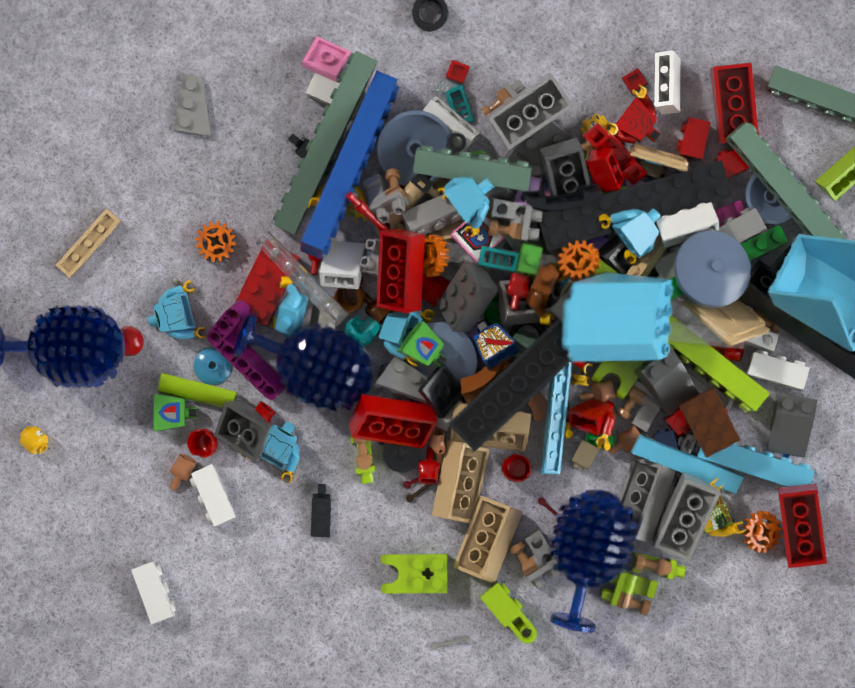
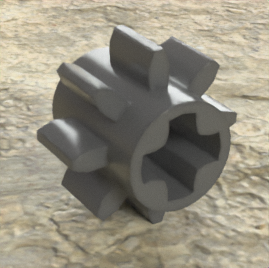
[676,433,700,455]

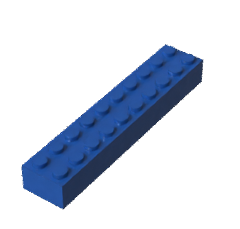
[300,71,399,260]

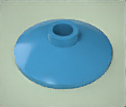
[194,347,232,385]

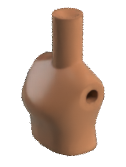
[579,379,616,402]
[609,425,640,455]
[428,428,446,466]
[170,453,197,491]

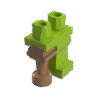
[350,436,376,484]
[631,553,686,580]
[600,571,659,616]

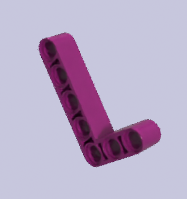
[207,300,286,400]

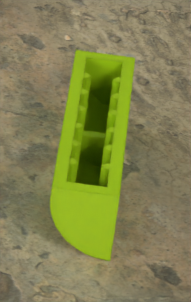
[815,146,855,201]
[158,373,238,409]

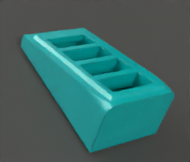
[443,84,475,123]
[478,246,520,272]

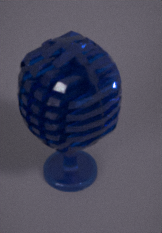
[0,305,126,388]
[232,312,373,414]
[548,489,638,633]

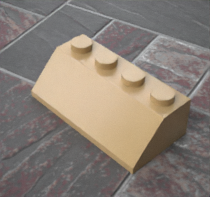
[450,403,531,452]
[432,440,490,523]
[453,496,522,584]

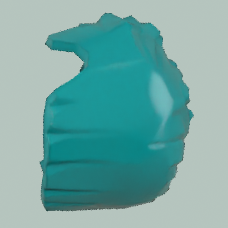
[345,315,381,346]

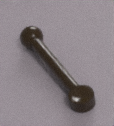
[406,476,439,502]

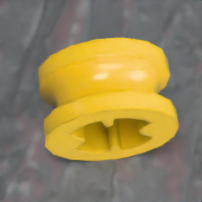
[571,374,590,386]

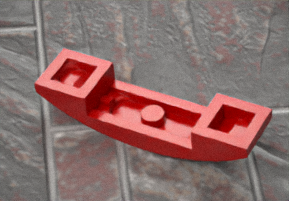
[583,122,648,186]

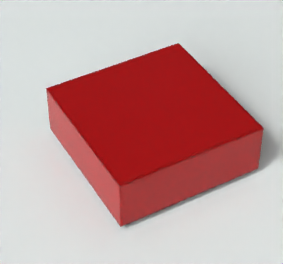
[445,59,470,85]
[621,68,648,95]

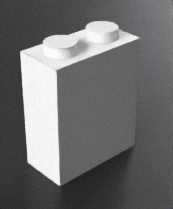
[319,241,366,289]

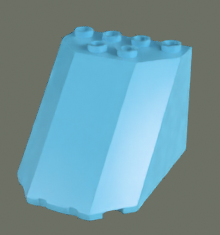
[769,234,855,351]
[562,272,673,361]

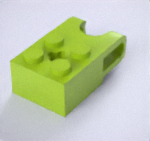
[591,360,647,400]
[380,554,448,594]
[480,582,537,644]

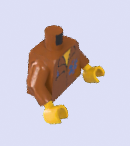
[525,263,566,325]

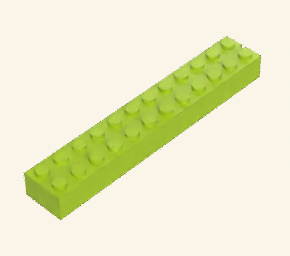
[571,252,770,413]

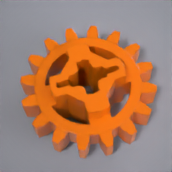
[195,221,237,263]
[423,235,449,277]
[558,240,601,282]
[741,510,782,553]

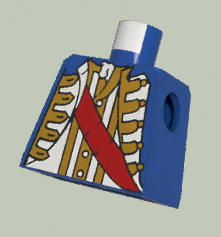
[474,322,519,370]

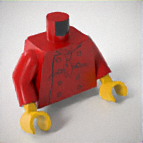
[607,85,661,144]
[564,399,615,451]

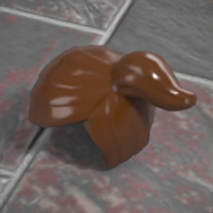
[333,275,365,315]

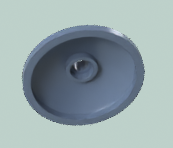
[745,174,798,224]

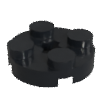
[383,443,421,473]

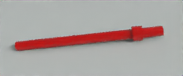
[346,192,389,231]

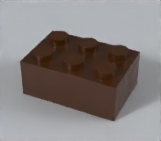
[679,387,741,458]

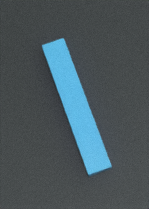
[540,362,572,474]
[631,434,744,494]

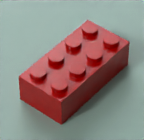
[710,63,759,144]
[376,228,425,313]
[235,241,301,328]
[349,394,437,448]
[778,483,827,568]

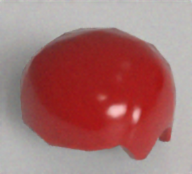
[115,326,144,356]
[187,429,218,458]
[501,454,532,483]

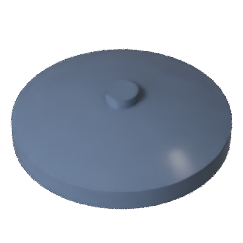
[377,110,454,186]
[674,230,751,308]
[402,321,478,385]

